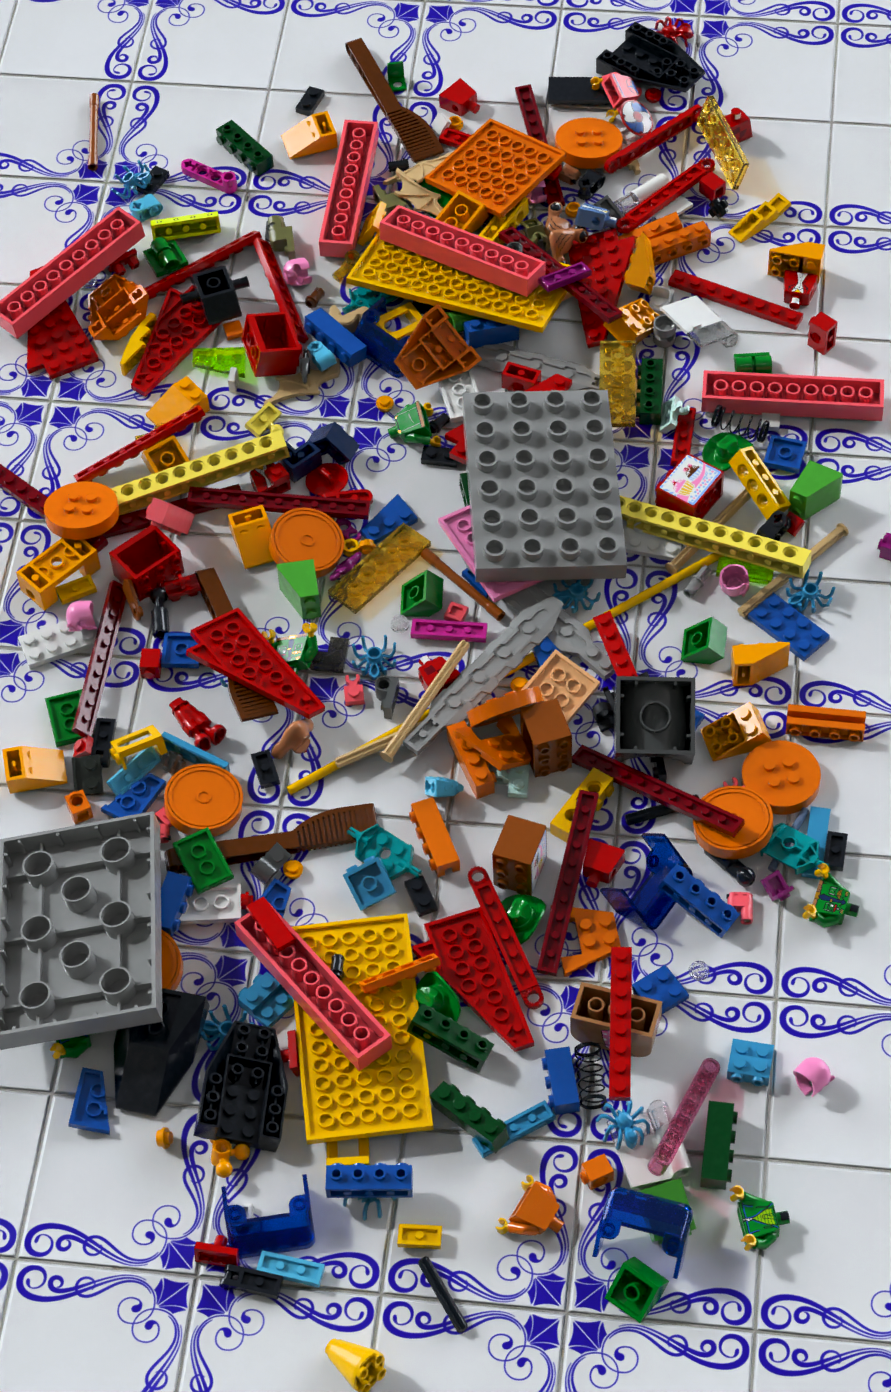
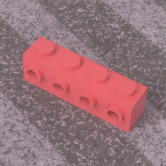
[146,497,195,536]

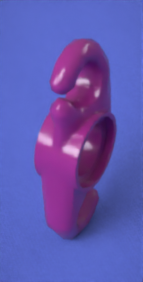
[331,517,362,542]
[329,552,362,581]

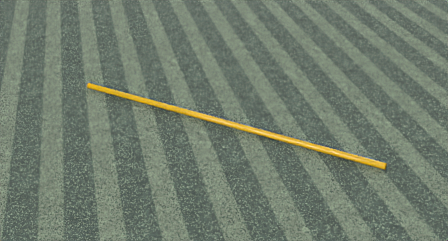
[286,553,725,795]

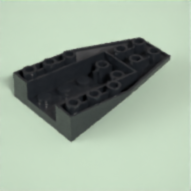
[596,22,705,93]
[113,988,210,1116]
[193,1021,288,1153]

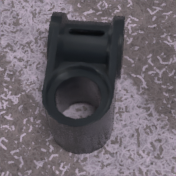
[578,168,606,200]
[756,511,791,541]

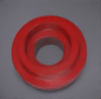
[645,88,661,103]
[241,891,254,911]

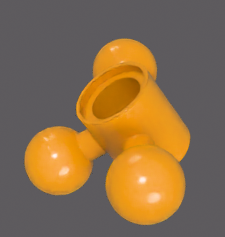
[210,1139,250,1178]

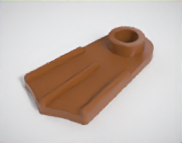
[122,579,143,621]

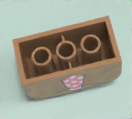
[570,982,662,1057]

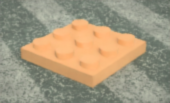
[521,649,601,724]

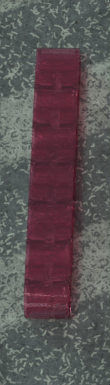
[648,1058,720,1176]

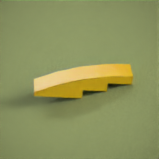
[728,193,791,243]
[120,312,157,376]

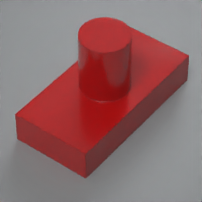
[280,1030,300,1077]
[194,1235,239,1267]

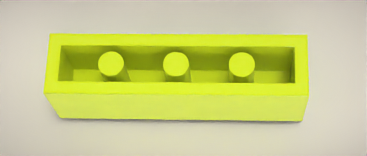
[150,211,221,240]

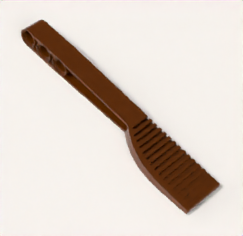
[345,38,444,163]
[195,568,278,722]
[164,803,378,874]

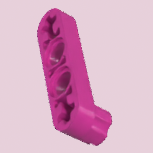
[181,159,238,194]

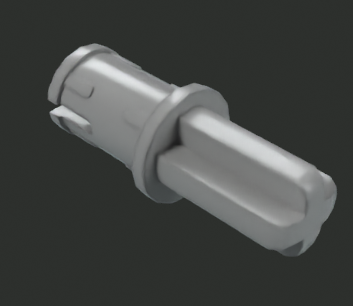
[683,565,711,598]

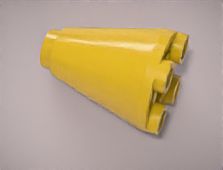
[325,1339,386,1392]

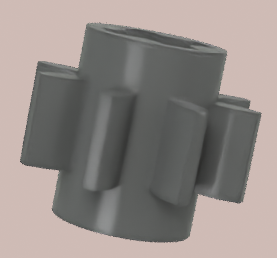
[160,751,186,774]

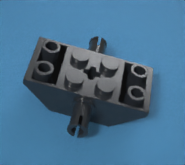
[180,266,250,325]

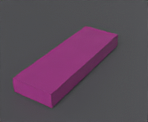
[538,262,592,292]

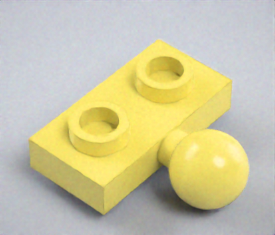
[244,401,284,438]

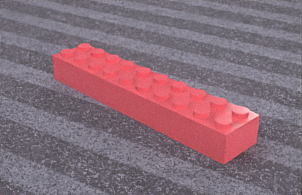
[319,120,379,259]
[380,205,546,297]
[0,206,145,339]
[701,370,884,421]
[234,902,392,1071]

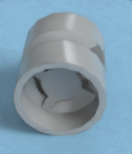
[653,314,676,348]

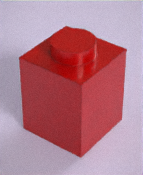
[699,171,726,201]
[139,648,162,679]

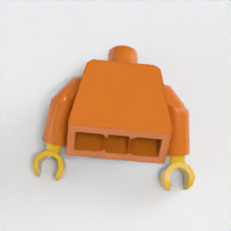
[495,1175,564,1235]

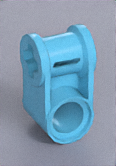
[129,194,163,223]
[307,341,337,372]

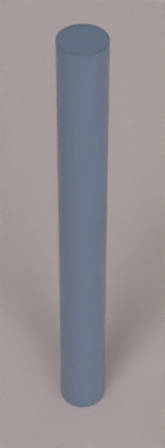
[768,807,809,872]

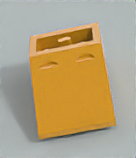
[281,111,338,159]
[624,233,656,295]
[767,242,825,284]
[603,298,659,350]
[228,505,274,569]
[731,642,790,686]
[700,702,772,761]
[2,746,68,794]

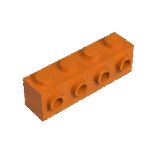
[650,221,711,266]
[446,720,497,799]

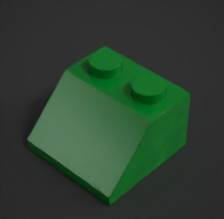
[400,570,444,617]
[681,617,728,665]
[605,1257,669,1323]

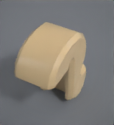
[329,304,372,333]

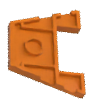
[453,717,532,771]
[550,905,621,977]

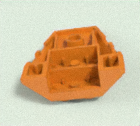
[88,273,149,340]
[394,304,482,390]

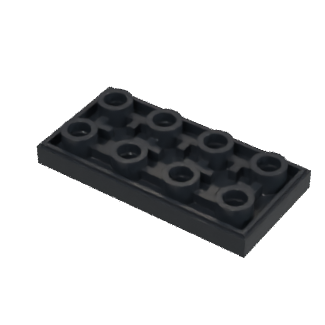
[548,77,611,105]

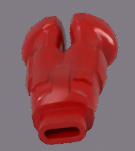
[169,697,226,751]

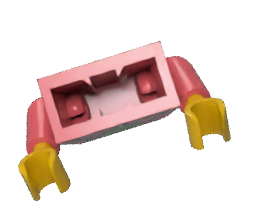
[591,72,642,123]

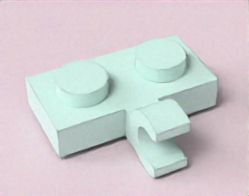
[660,396,690,434]
[495,763,530,799]

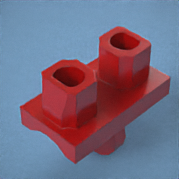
[108,248,140,276]
[163,573,201,602]

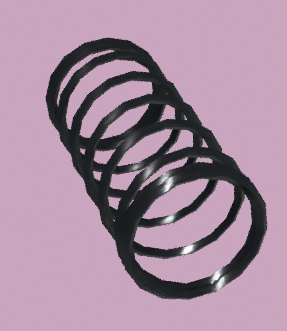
[711,405,770,443]
[574,1042,607,1110]

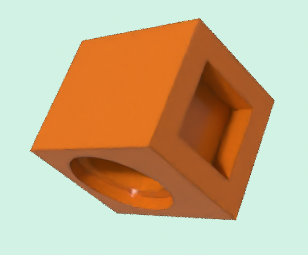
[64,789,93,825]
[579,1154,614,1190]

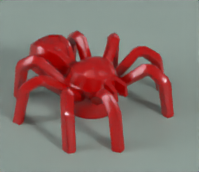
[655,16,694,47]

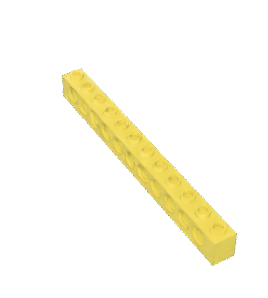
[111,430,290,515]
[620,496,811,579]

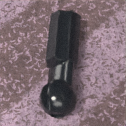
[149,587,169,639]
[704,850,756,886]

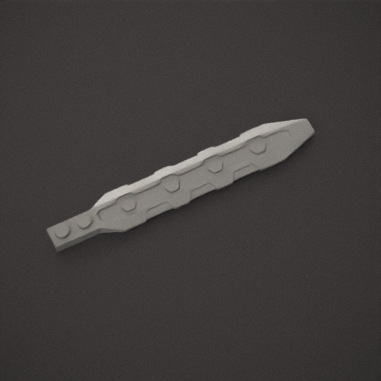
[459,333,629,400]
[461,556,615,681]
[403,596,564,756]

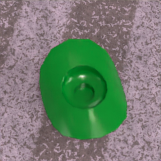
[702,432,754,471]
[501,895,547,945]
[416,971,461,1022]

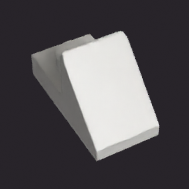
[649,285,674,315]

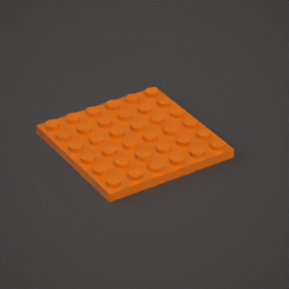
[425,118,567,219]

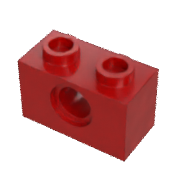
[807,312,838,355]
[501,361,541,391]

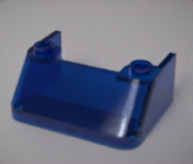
[353,297,410,378]
[599,833,693,930]
[221,1174,315,1259]
[592,1187,693,1279]

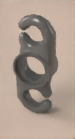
[300,348,310,384]

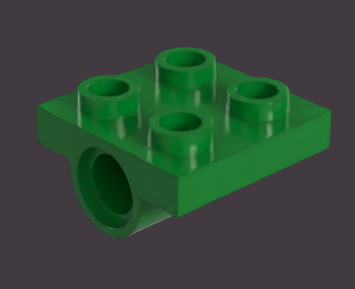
[143,237,188,278]
[733,352,772,374]

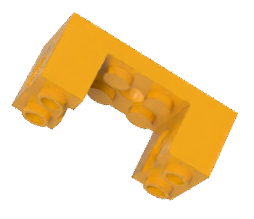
[16,538,101,611]

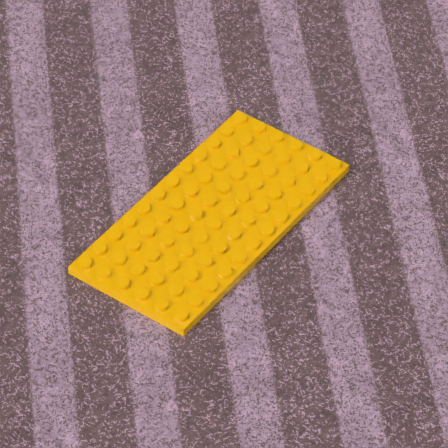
[346,231,571,333]
[292,913,434,1145]

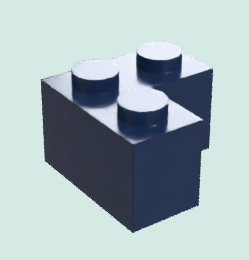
[308,422,360,465]
[274,440,322,483]

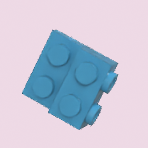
[343,856,397,911]
[238,972,294,1028]
[727,1039,774,1086]

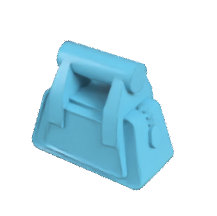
[425,776,464,797]

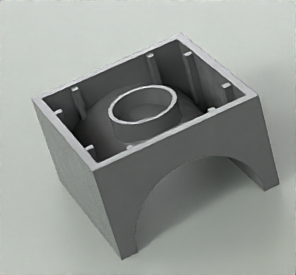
[614,676,695,764]

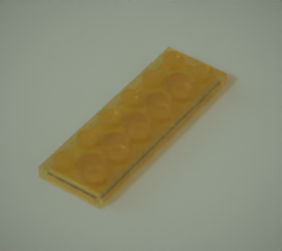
[697,96,749,190]
[599,340,636,427]
[328,522,431,614]

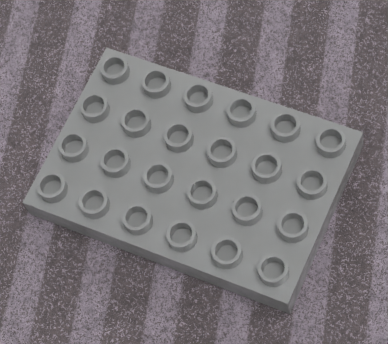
[462,389,627,582]
[0,811,163,1050]

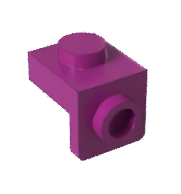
[760,870,794,902]

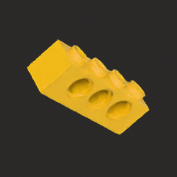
[478,197,529,245]
[728,446,791,520]
[550,767,614,843]

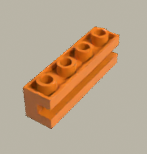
[785,704,866,742]
[409,797,460,877]

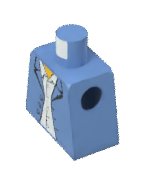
[575,203,617,231]

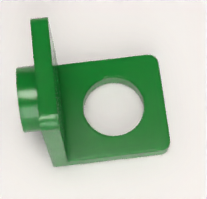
[387,61,407,92]

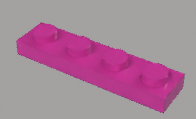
[411,619,488,643]

